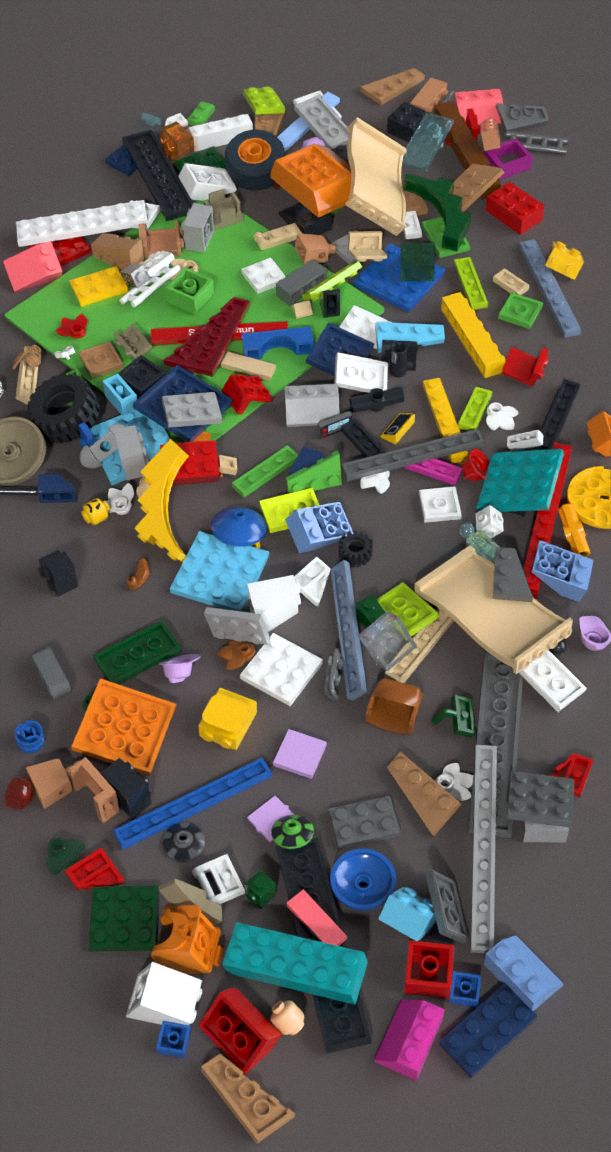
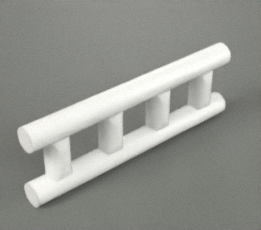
[119,265,180,308]

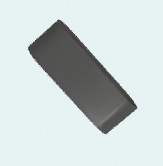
[30,646,72,700]

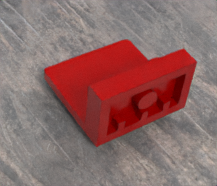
[221,374,273,414]

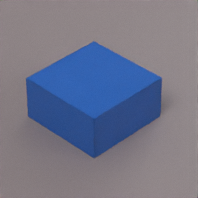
[449,971,481,1008]
[156,1021,192,1058]

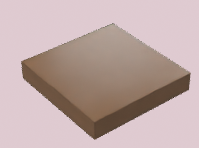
[78,341,124,379]

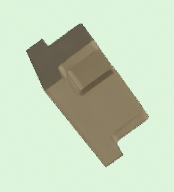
[204,189,244,230]

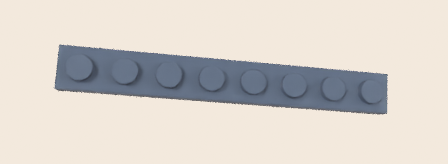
[519,239,581,338]
[331,560,367,701]

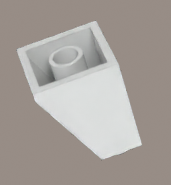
[247,575,301,632]
[126,962,202,1025]

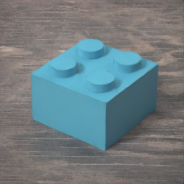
[379,887,436,941]

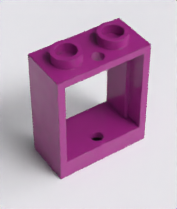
[484,138,533,180]

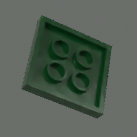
[89,885,158,952]

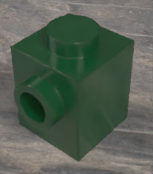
[245,869,277,909]

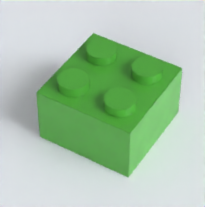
[166,267,214,315]

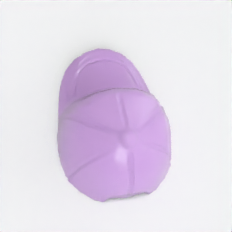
[579,616,611,651]

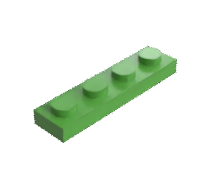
[232,445,298,498]

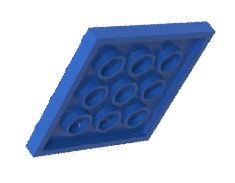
[353,243,445,313]

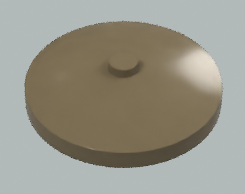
[0,417,46,486]

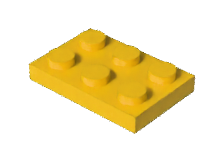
[69,266,128,307]

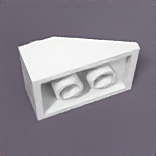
[179,163,237,201]

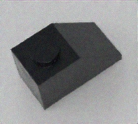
[320,289,340,318]

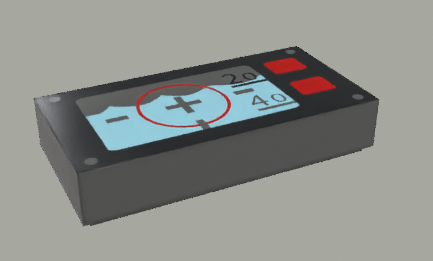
[317,411,352,439]

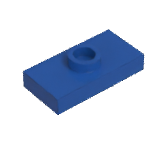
[79,423,94,448]

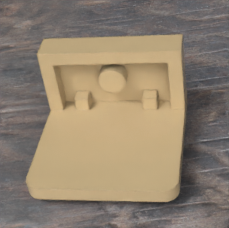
[348,231,387,262]

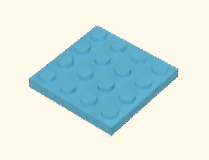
[89,410,170,486]
[170,531,269,612]

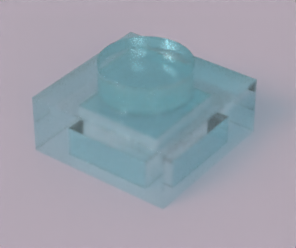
[141,113,162,126]

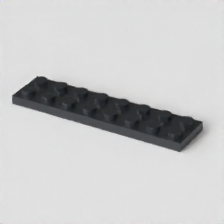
[122,130,193,221]

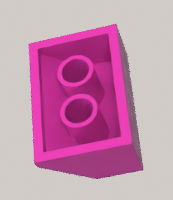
[374,1000,445,1081]

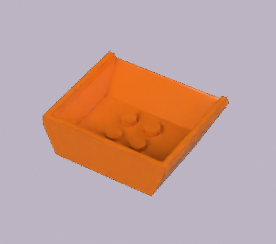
[271,143,351,218]

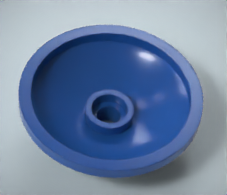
[211,507,267,546]
[330,849,396,911]

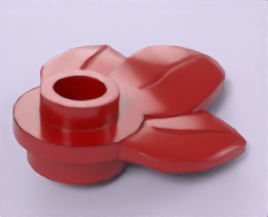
[56,314,88,339]

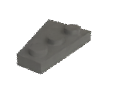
[496,103,549,133]
[493,547,533,602]

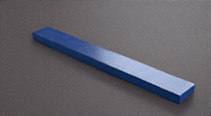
[113,757,272,850]

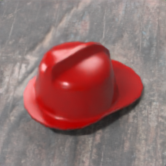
[462,449,490,482]

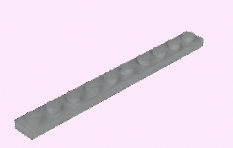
[471,745,497,954]

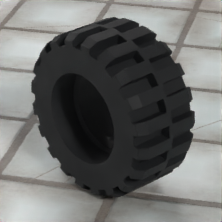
[27,374,100,443]

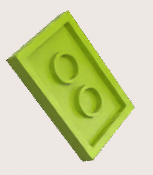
[243,87,285,115]
[376,582,439,638]

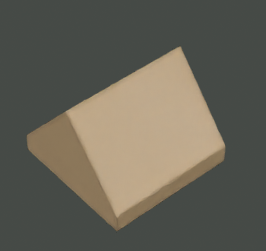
[291,300,313,319]

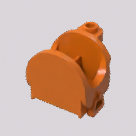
[151,902,223,974]

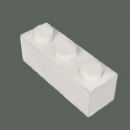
[507,430,543,451]

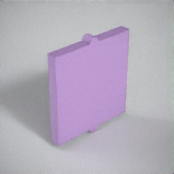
[247,796,294,842]

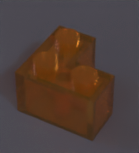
[160,121,194,162]

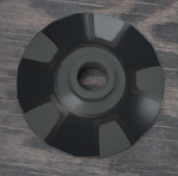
[162,822,205,862]

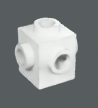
[476,505,504,539]

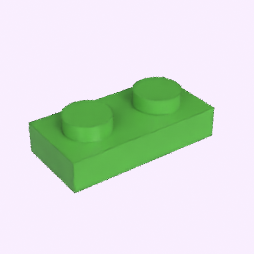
[187,101,215,126]

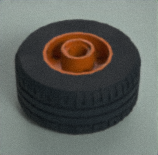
[225,130,285,190]

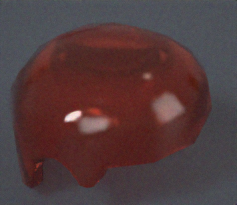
[5,777,34,810]

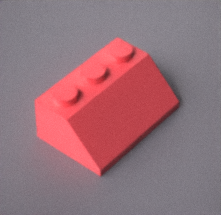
[454,89,503,125]

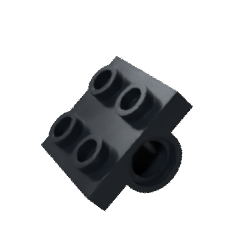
[381,340,417,378]

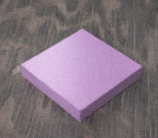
[273,729,327,779]

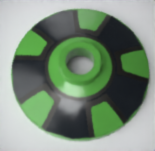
[271,815,314,849]

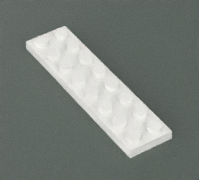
[16,200,148,247]

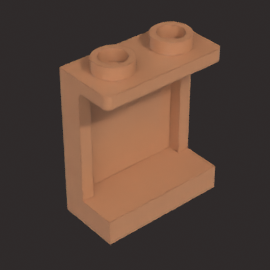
[138,221,184,259]
[69,757,120,823]

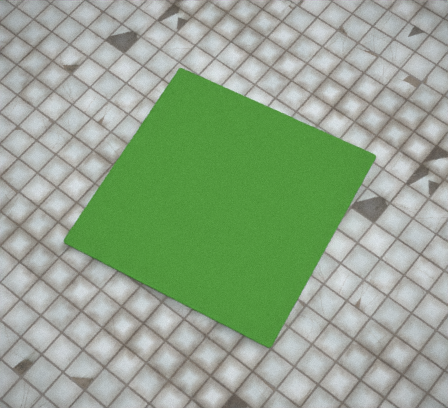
[5,199,384,443]

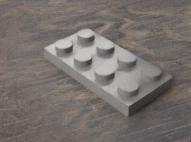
[294,95,349,149]

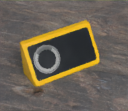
[380,413,415,445]

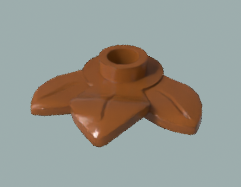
[217,640,256,670]

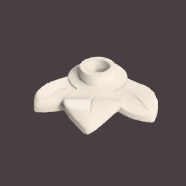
[486,402,519,430]
[360,471,390,494]
[106,483,134,515]
[435,763,473,801]

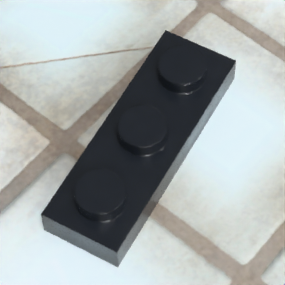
[341,418,386,458]

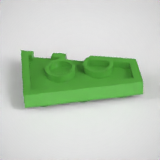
[286,451,342,494]

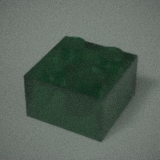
[400,243,435,281]

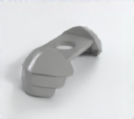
[80,424,126,469]

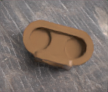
[12,344,41,369]

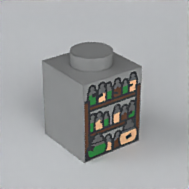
[120,263,150,288]

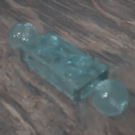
[459,523,499,563]

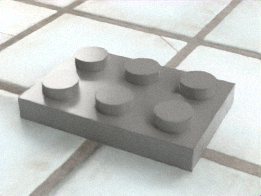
[162,392,222,428]
[204,607,270,644]

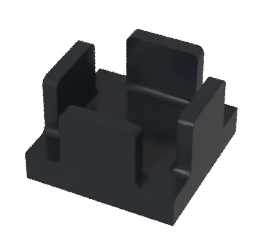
[118,355,167,399]

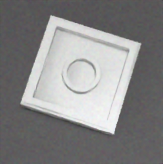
[419,486,462,523]

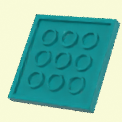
[476,449,564,512]

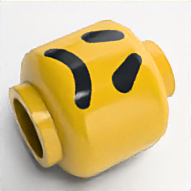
[81,498,110,526]

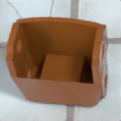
[365,678,423,734]

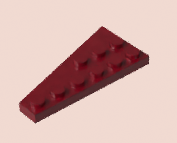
[163,297,250,377]

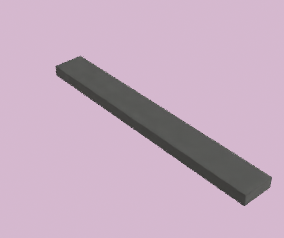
[341,429,485,481]

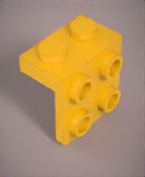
[545,241,584,280]

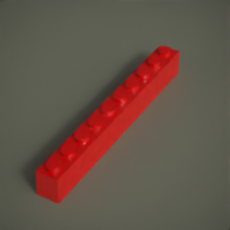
[523,443,572,601]

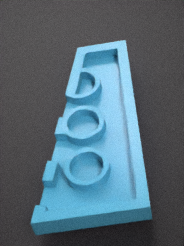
[375,322,445,353]

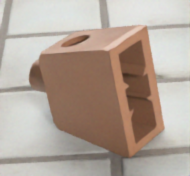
[295,233,336,264]
[26,759,72,809]

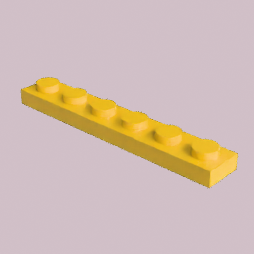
[422,378,469,464]

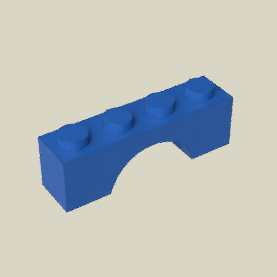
[242,327,313,360]

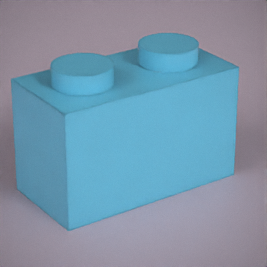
[103,374,137,415]

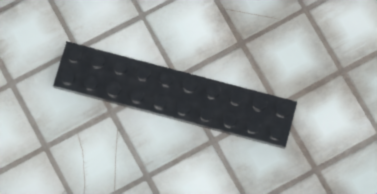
[276,837,371,1054]

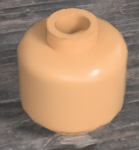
[270,1000,305,1035]

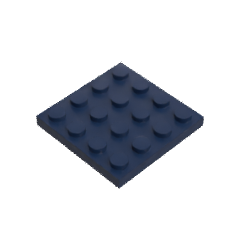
[133,365,233,442]

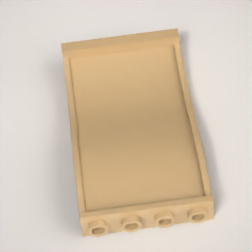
[345,117,407,236]
[415,546,573,674]

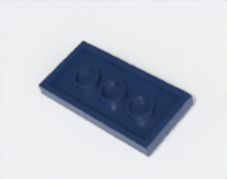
[439,983,537,1079]

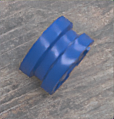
[15,720,45,753]

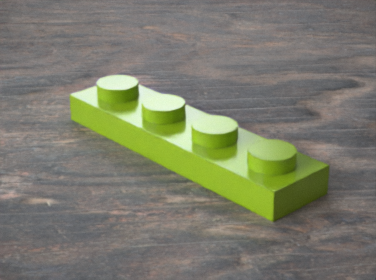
[454,257,488,310]
[301,261,362,302]

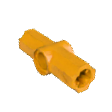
[558,504,591,557]

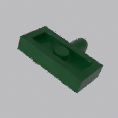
[432,695,475,738]

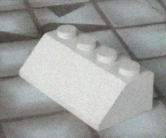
[185,114,253,152]

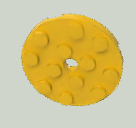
[567,466,611,529]

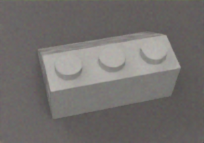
[285,384,340,427]

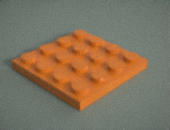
[71,679,177,776]

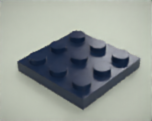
[306,323,375,376]

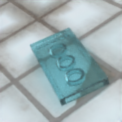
[402,113,454,171]

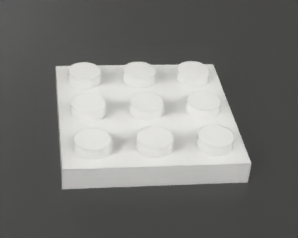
[240,633,323,706]

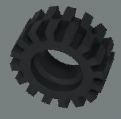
[339,531,373,567]

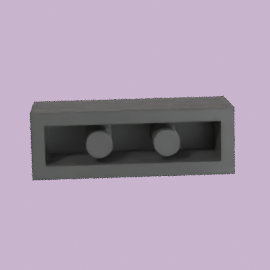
[276,259,327,306]

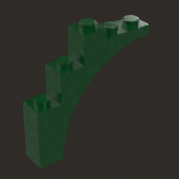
[404,174,471,252]

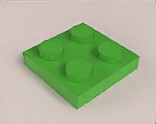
[498,292,543,329]

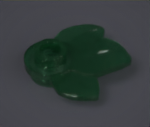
[46,837,86,875]

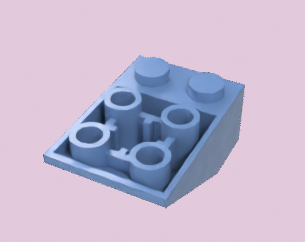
[285,502,353,553]
[532,541,594,602]

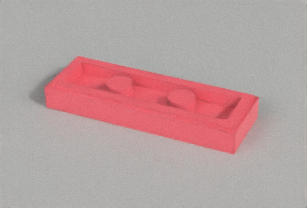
[287,890,347,946]

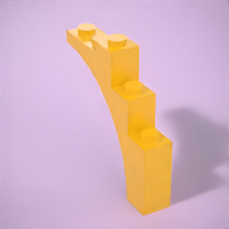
[134,439,189,563]

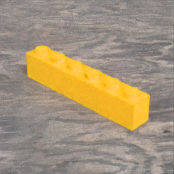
[441,292,506,378]

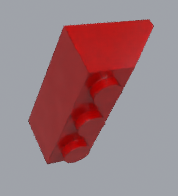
[198,987,282,1075]

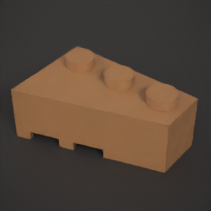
[91,233,144,270]

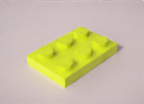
[259,488,319,533]

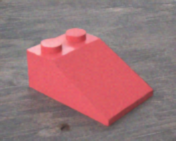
[3,241,62,293]

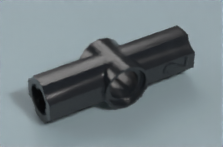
[349,387,404,413]

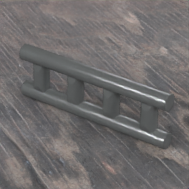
[505,131,568,154]

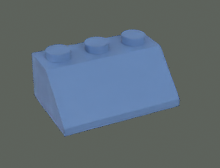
[484,936,563,1011]

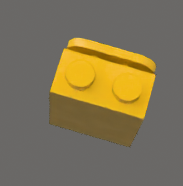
[198,688,257,750]

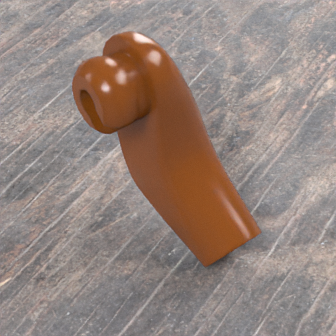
[126,558,150,590]

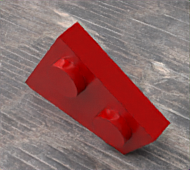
[549,753,594,798]
[65,847,125,890]

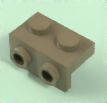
[113,324,153,359]

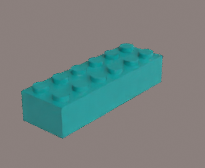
[222,922,368,1005]

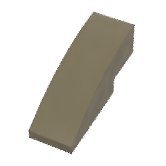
[159,879,222,925]

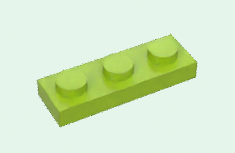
[458,387,492,431]

